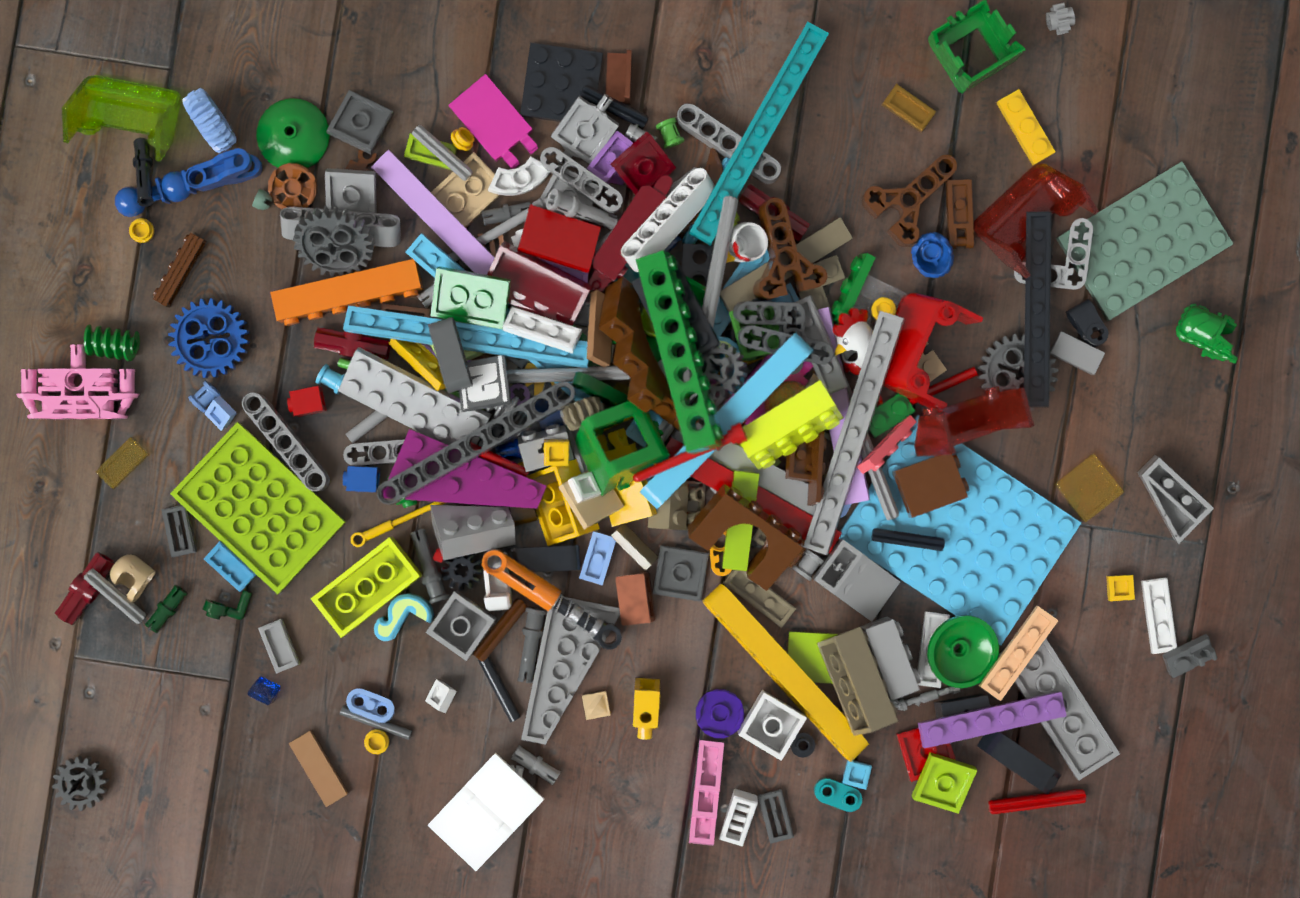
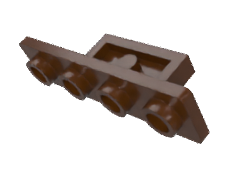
[785,430,827,506]

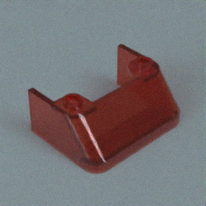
[973,163,1099,278]
[914,386,1034,456]

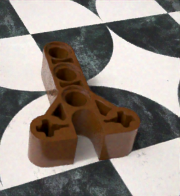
[862,155,957,247]
[753,198,827,300]

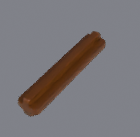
[473,598,527,662]

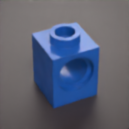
[343,466,381,492]

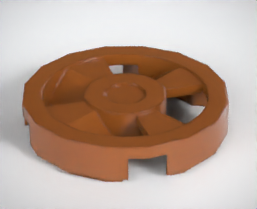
[268,163,318,209]

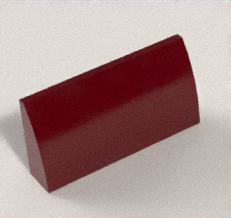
[487,241,593,326]

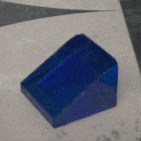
[247,676,281,705]

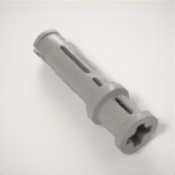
[546,189,618,230]

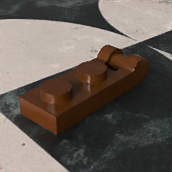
[946,179,974,249]

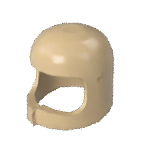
[110,554,155,603]

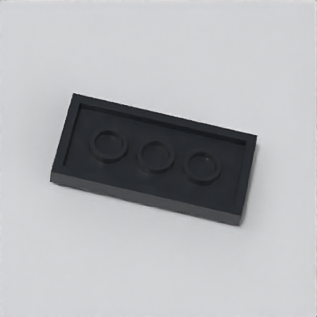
[632,258,721,358]

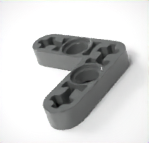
[733,301,805,375]

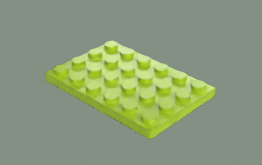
[170,422,346,594]

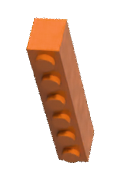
[270,259,424,326]

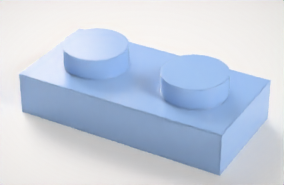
[579,531,616,585]

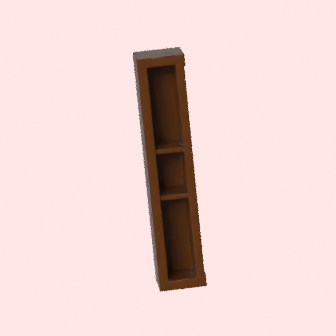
[153,232,207,308]

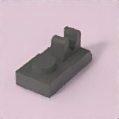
[1162,634,1218,678]

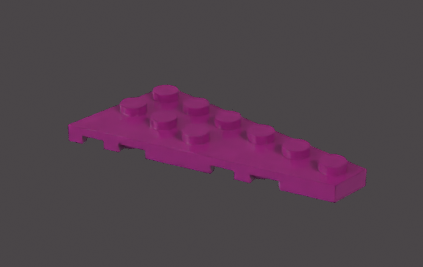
[384,429,547,509]

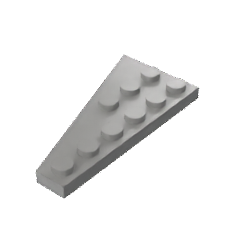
[521,596,620,744]

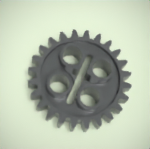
[293,206,375,277]
[977,334,1058,414]

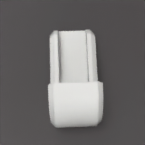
[483,552,512,611]

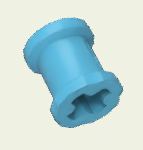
[315,364,345,395]

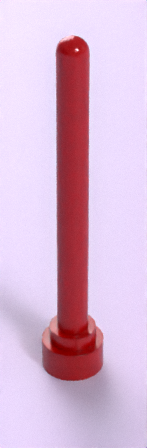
[633,422,748,482]

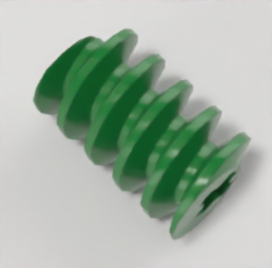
[84,324,140,361]

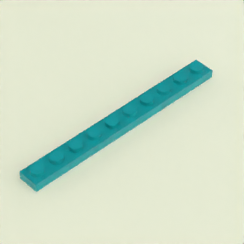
[689,21,829,246]

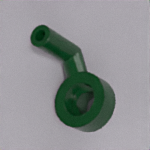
[202,590,252,620]

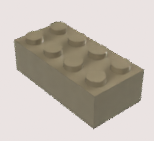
[817,627,898,736]

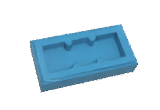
[204,541,256,592]

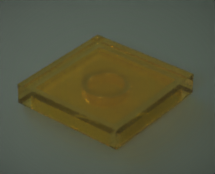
[1054,454,1124,522]

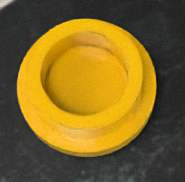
[451,127,475,151]
[129,218,154,243]
[364,729,389,754]

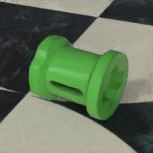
[656,118,684,149]

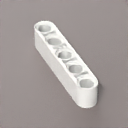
[621,168,715,272]

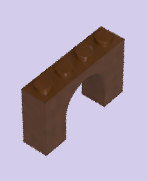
[687,484,804,591]

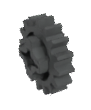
[701,343,747,398]
[52,756,109,811]

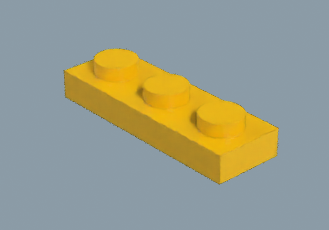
[997,89,1055,166]
[389,339,446,391]

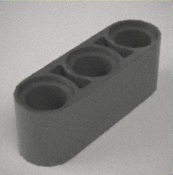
[428,317,473,393]

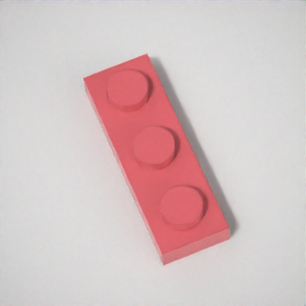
[857,415,916,474]

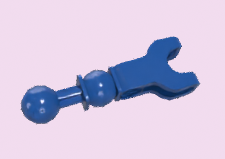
[115,148,262,217]

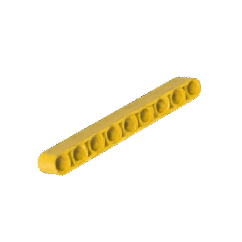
[703,584,869,762]

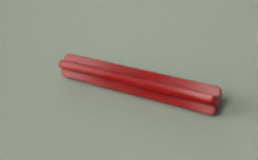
[988,789,1086,814]

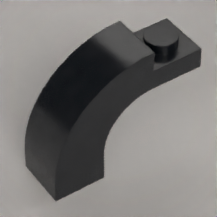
[977,732,1061,794]

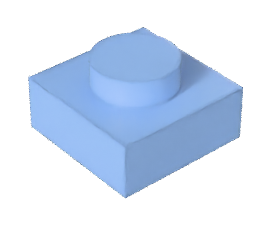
[204,396,236,431]

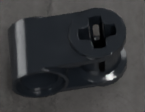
[1066,299,1109,347]

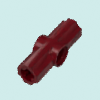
[738,184,810,243]
[314,327,391,361]
[54,552,115,625]

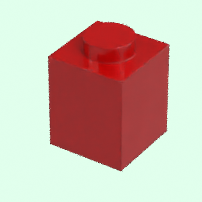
[287,386,327,417]

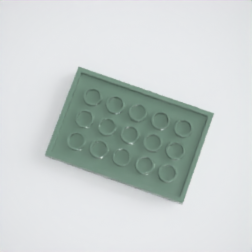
[1056,162,1233,321]

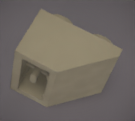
[648,481,706,530]

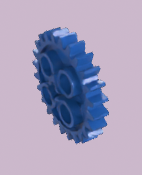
[168,298,250,378]

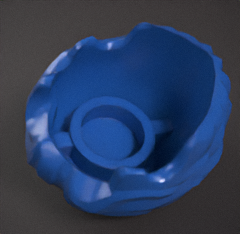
[911,232,954,278]

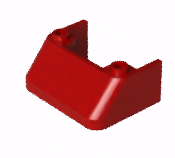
[883,293,983,409]

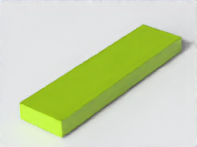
[722,470,759,571]

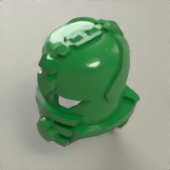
[1176,304,1238,363]

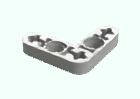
[1014,218,1093,290]

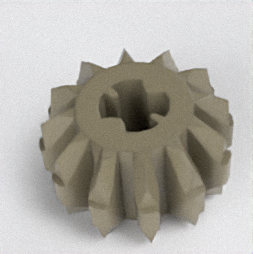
[562,396,605,431]

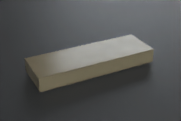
[723,570,796,628]

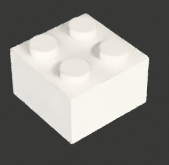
[737,690,807,761]

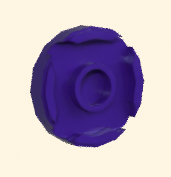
[695,689,744,738]

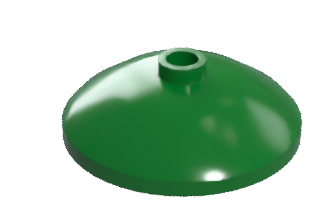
[256,98,330,171]
[927,615,999,688]

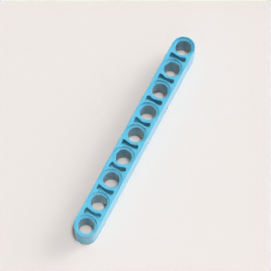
[640,333,814,509]

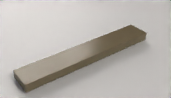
[719,217,853,312]

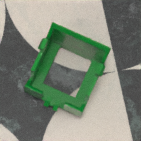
[928,0,1026,94]
[575,401,670,497]

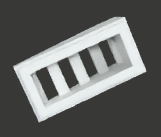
[719,789,758,846]

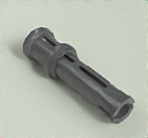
[410,528,450,604]
[517,607,547,683]

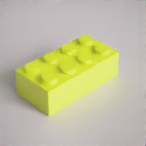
[741,380,843,470]
[311,537,423,638]

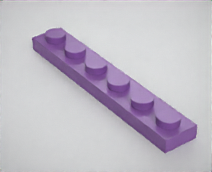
[918,691,1066,748]

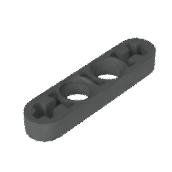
[738,325,833,365]

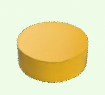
[871,297,896,321]

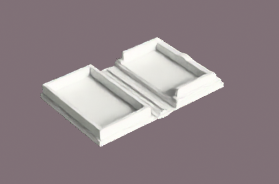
[428,753,544,871]

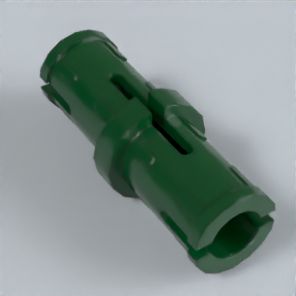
[145,584,188,633]

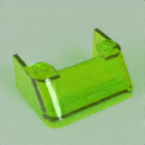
[62,75,180,161]

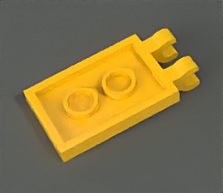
[597,428,657,527]

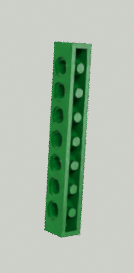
[635,250,723,454]

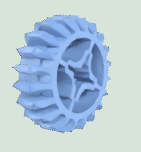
[183,88,236,153]

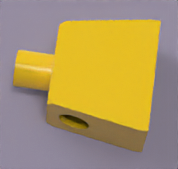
[633,678,660,739]

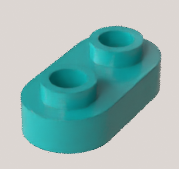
[814,777,862,812]

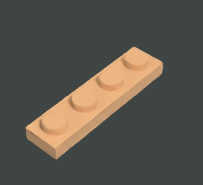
[979,606,1058,701]

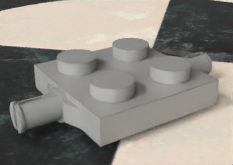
[551,94,619,166]

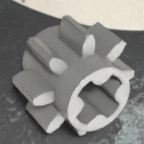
[1046,2,1075,35]

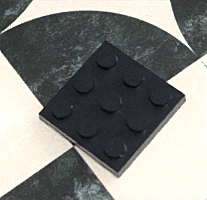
[520,43,603,122]

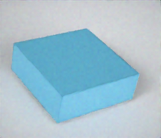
[842,760,872,790]

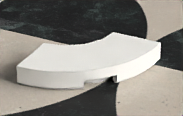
[488,157,550,196]

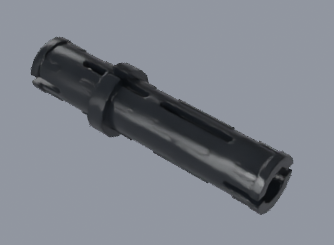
[133,138,154,207]

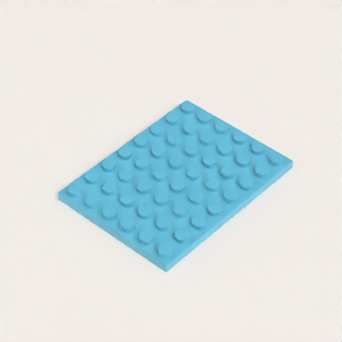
[839,415,1081,645]

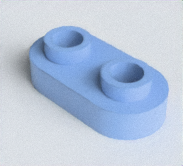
[346,688,395,723]

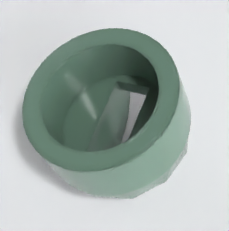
[252,189,273,210]

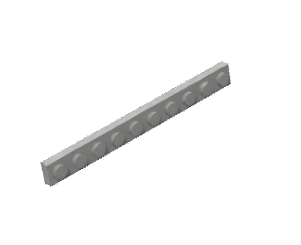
[804,311,905,555]

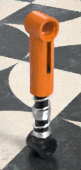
[482,549,622,650]

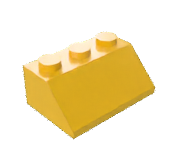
[527,459,600,546]

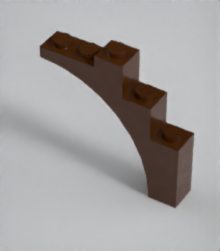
[599,277,699,432]

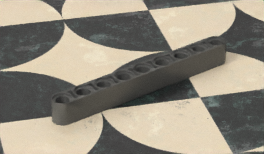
[377,382,575,505]

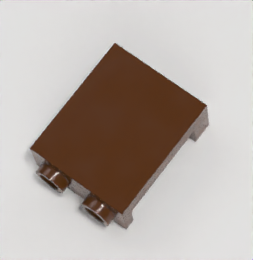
[892,451,969,518]

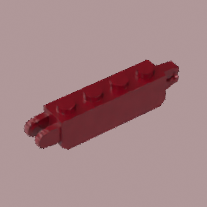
[588,175,673,292]

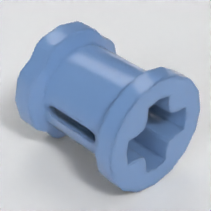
[188,380,222,413]

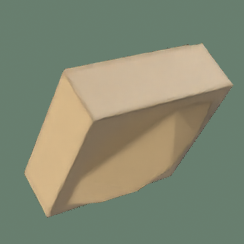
[582,690,611,720]

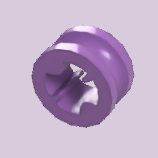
[510,384,530,406]

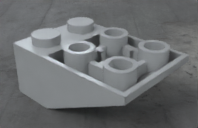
[812,539,900,622]

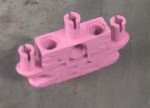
[16,344,139,419]

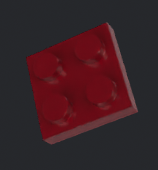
[610,131,676,196]

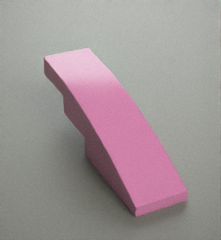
[689,740,724,846]

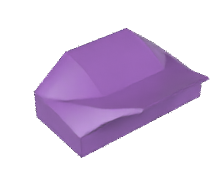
[586,131,633,185]

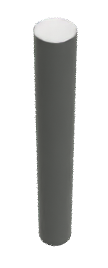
[340,705,412,740]

